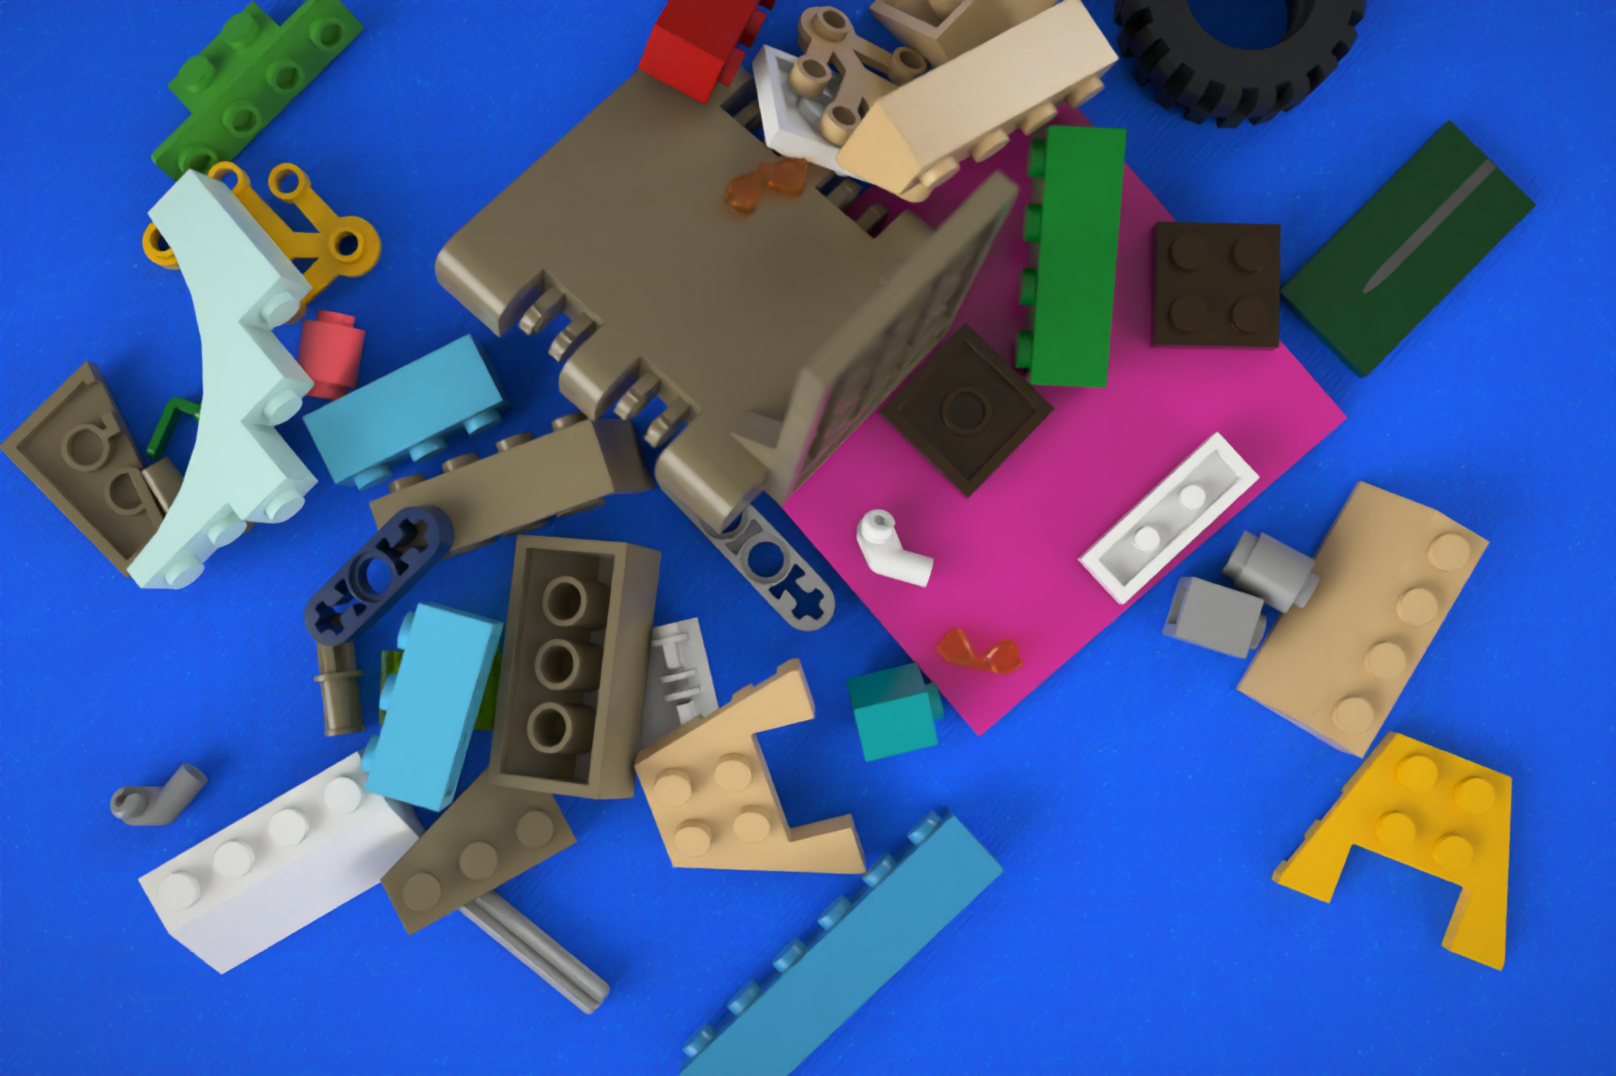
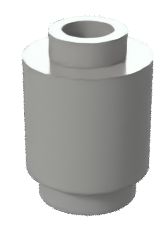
[1221,530,1320,614]

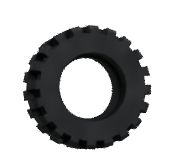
[1114,0,1367,128]

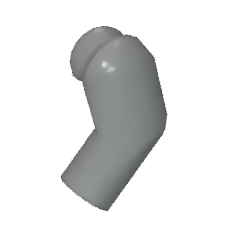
[110,763,208,826]

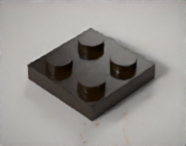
[1150,222,1281,350]
[878,323,1055,499]

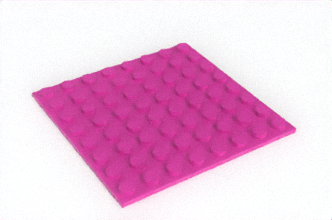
[779,102,1348,737]

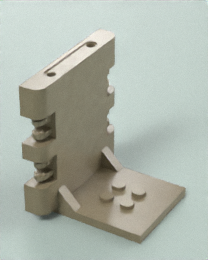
[435,65,1020,534]

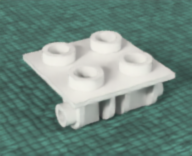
[639,617,719,751]

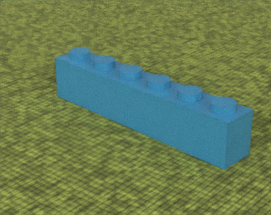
[679,807,1004,1076]

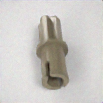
[313,613,366,737]

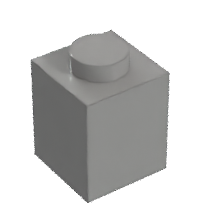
[1162,577,1266,659]

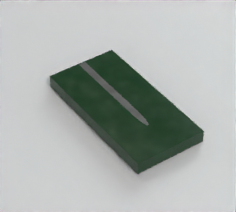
[1280,120,1536,379]

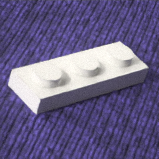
[1077,432,1260,604]

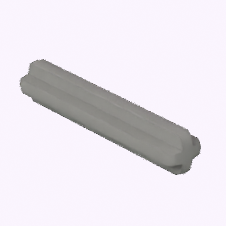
[458,890,610,1014]

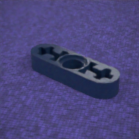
[304,505,454,646]

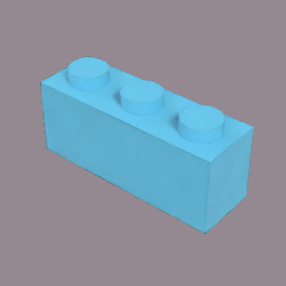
[302,333,513,491]
[361,602,504,812]

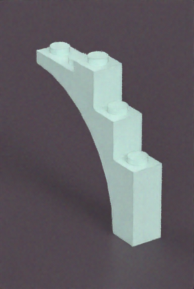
[126,169,319,589]

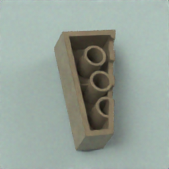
[369,411,655,562]

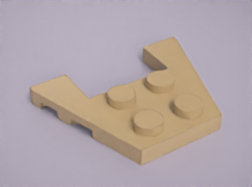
[634,657,866,874]

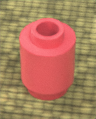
[296,310,366,401]

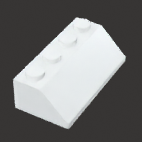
[138,748,426,975]

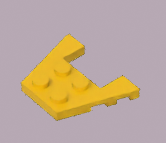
[1271,731,1512,971]

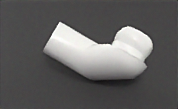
[857,509,934,587]

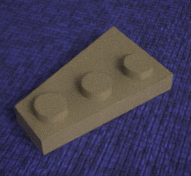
[0,361,166,578]
[380,766,577,936]

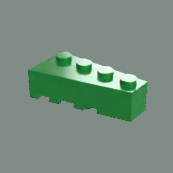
[1014,125,1127,388]

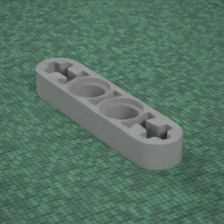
[654,449,835,632]

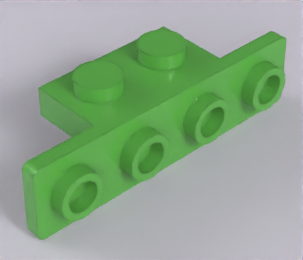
[151,0,363,182]

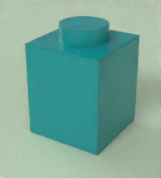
[846,662,944,762]

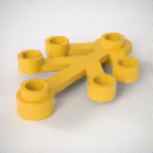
[142,161,382,325]

